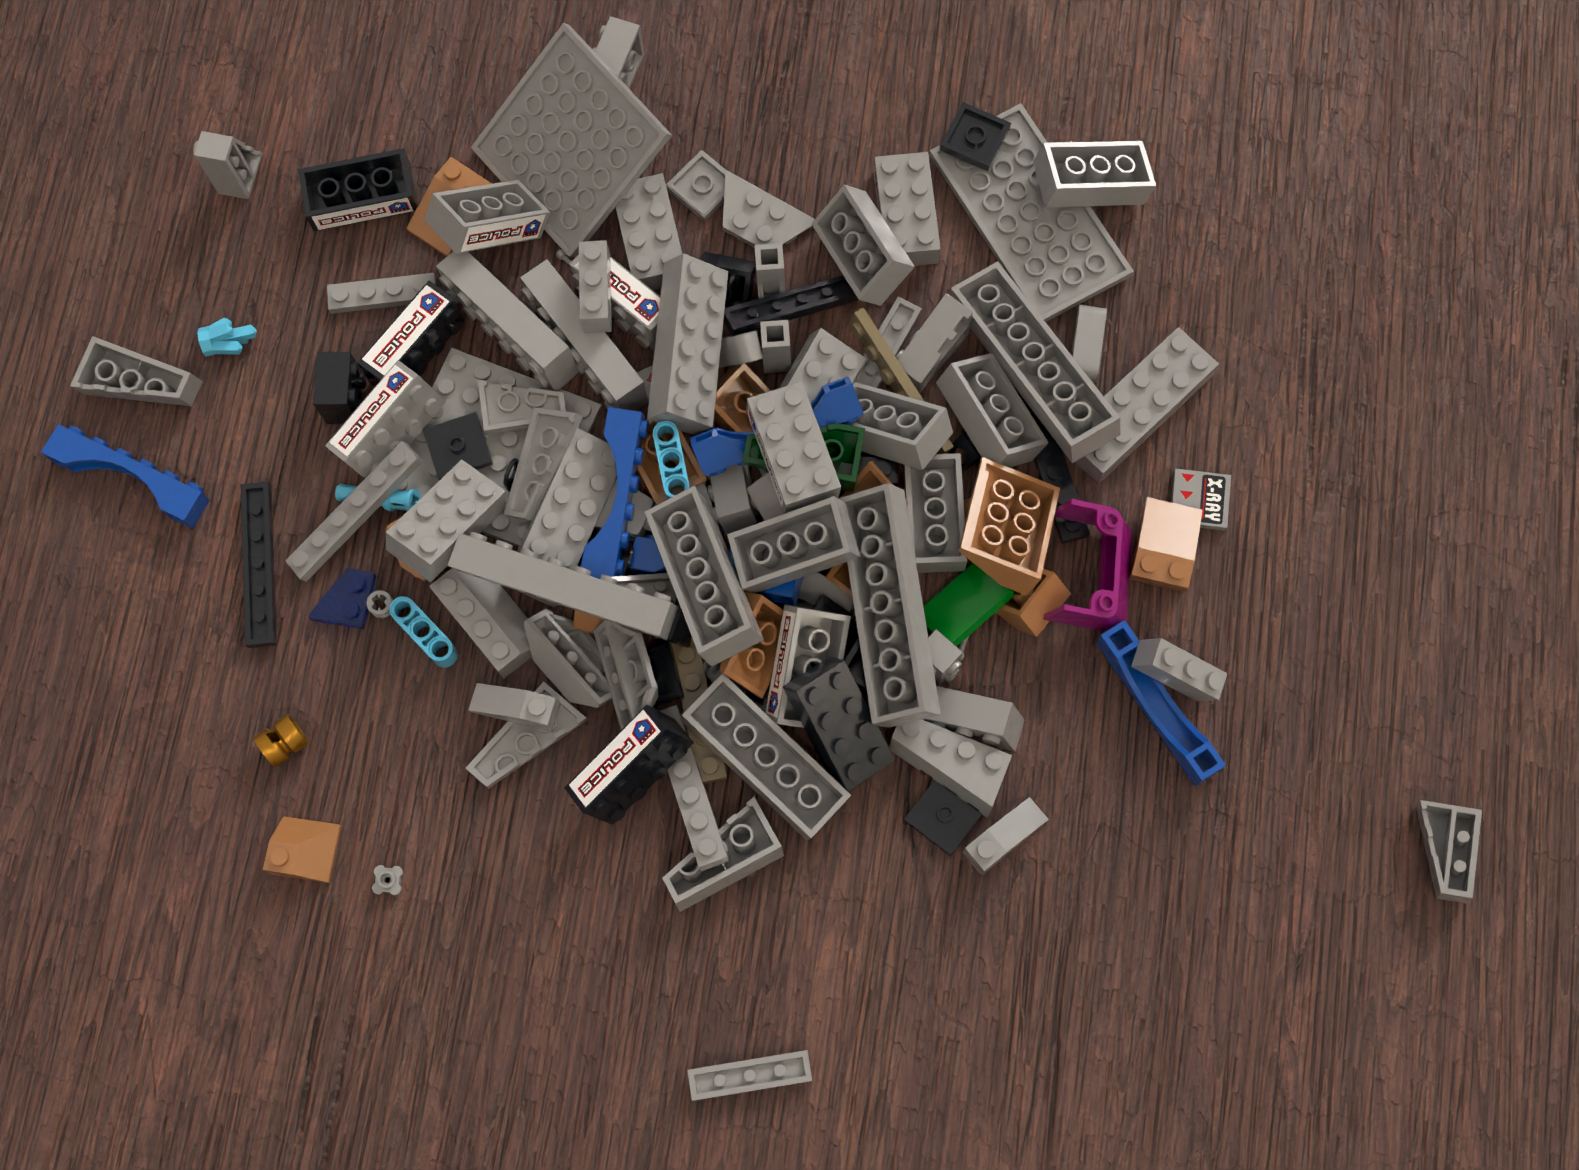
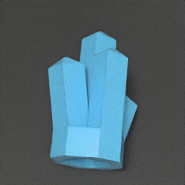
[197,317,257,357]

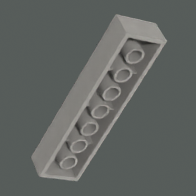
[951,261,1121,463]
[838,483,941,728]

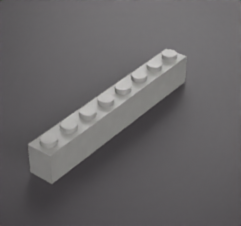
[447,532,678,640]

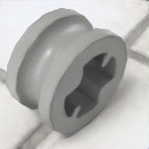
[366,590,393,618]

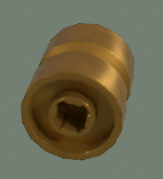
[253,714,310,768]

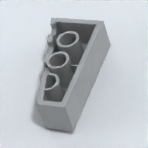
[70,336,203,406]
[889,720,1012,818]
[662,797,784,912]

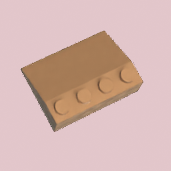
[958,457,1060,596]

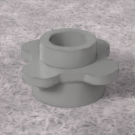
[372,865,403,895]

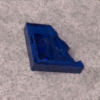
[308,568,377,629]

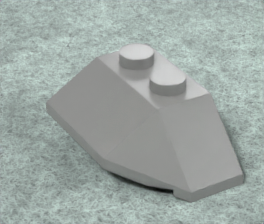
[524,609,612,708]
[593,620,659,730]

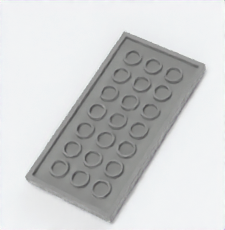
[929,103,1134,322]

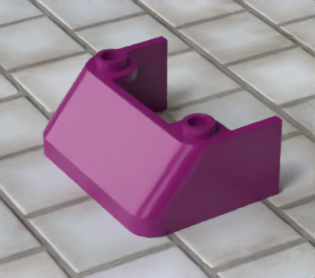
[1044,499,1132,632]

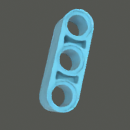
[653,421,690,500]
[389,596,458,668]

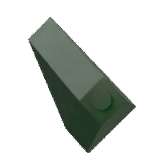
[742,423,865,492]

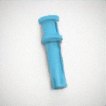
[335,483,421,512]

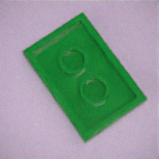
[923,563,1015,647]

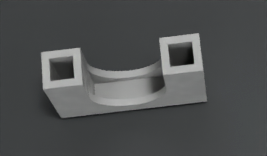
[755,243,791,374]

